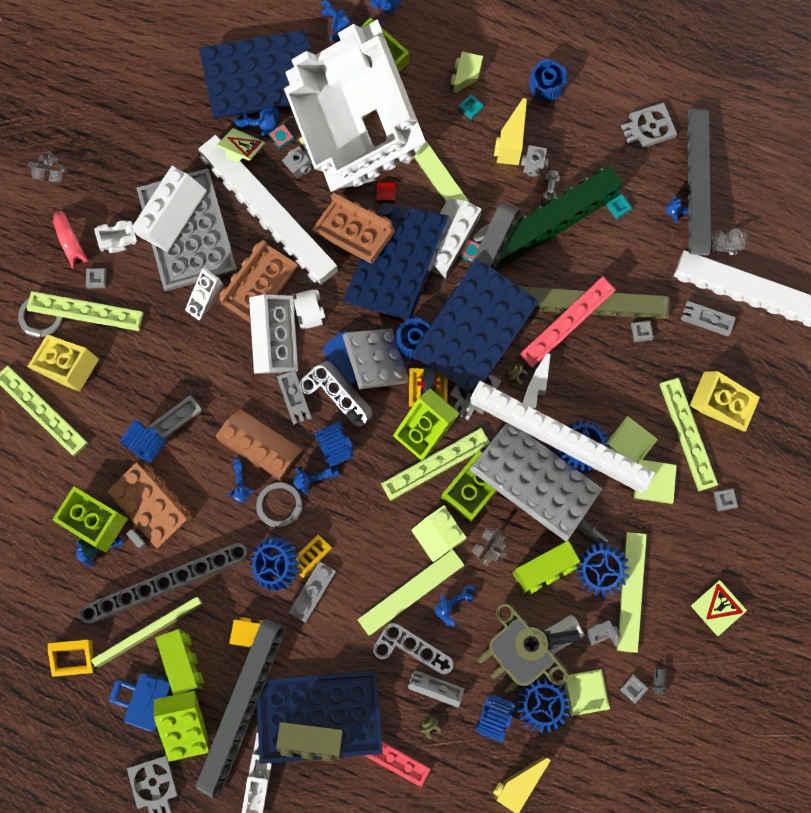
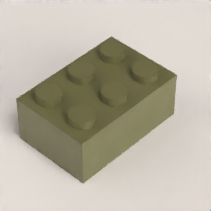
[276,722,342,762]

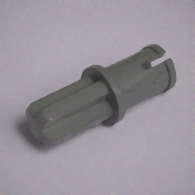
[576,518,609,548]

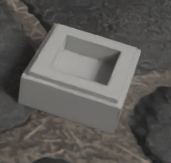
[86,268,107,288]
[631,320,653,342]
[713,488,738,512]
[126,529,147,551]
[620,675,648,703]

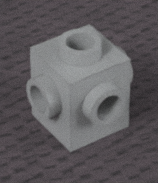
[521,145,548,176]
[282,146,313,179]

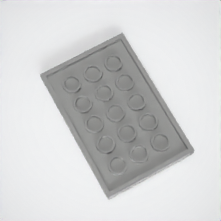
[137,169,237,291]
[470,423,602,541]

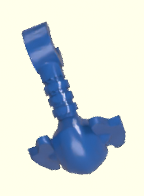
[321,0,352,41]
[234,106,279,136]
[665,194,688,224]
[226,458,256,503]
[293,466,340,495]
[76,536,124,567]
[435,585,476,626]

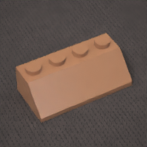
[216,409,303,482]

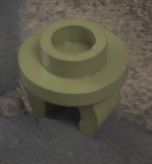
[507,363,528,384]
[419,716,441,739]

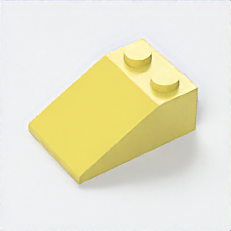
[494,98,527,165]
[27,335,99,392]
[690,371,760,432]
[493,757,551,813]

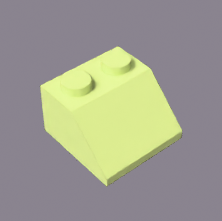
[411,506,466,562]

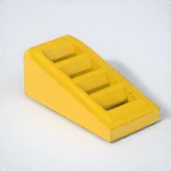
[296,535,332,578]

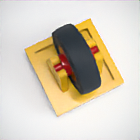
[409,367,448,407]

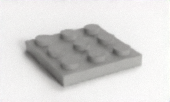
[343,328,409,389]

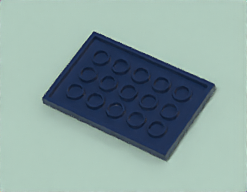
[199,30,311,120]
[343,202,451,320]
[411,258,539,395]
[257,671,383,764]

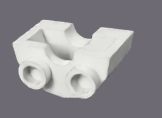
[94,221,137,253]
[292,289,325,330]

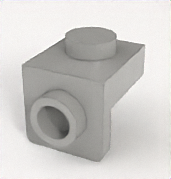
[588,621,621,647]

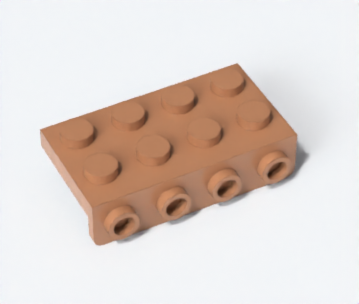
[312,193,395,264]
[220,240,298,323]
[107,462,193,549]

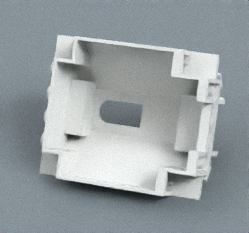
[284,19,426,192]

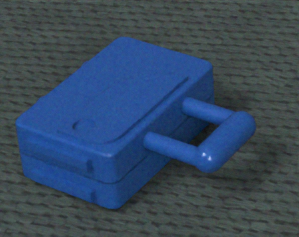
[323,331,357,387]
[109,673,172,732]

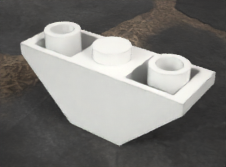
[185,268,224,321]

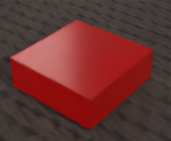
[377,183,395,203]

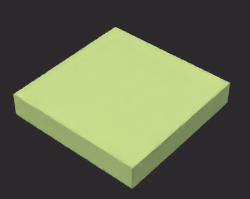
[634,459,676,504]

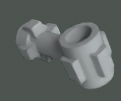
[542,170,560,205]

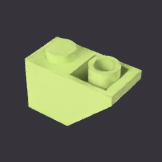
[451,52,483,93]

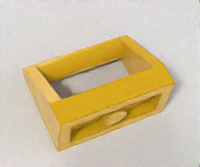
[48,640,94,677]

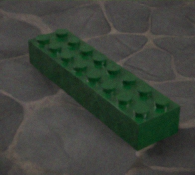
[494,166,623,272]

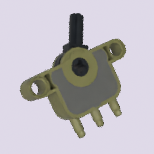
[478,602,580,695]

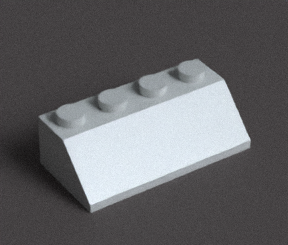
[132,166,207,252]
[431,198,482,279]
[249,295,298,374]

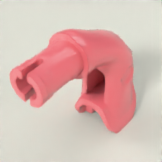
[53,211,89,269]

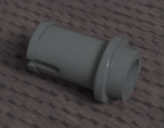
[652,669,668,695]

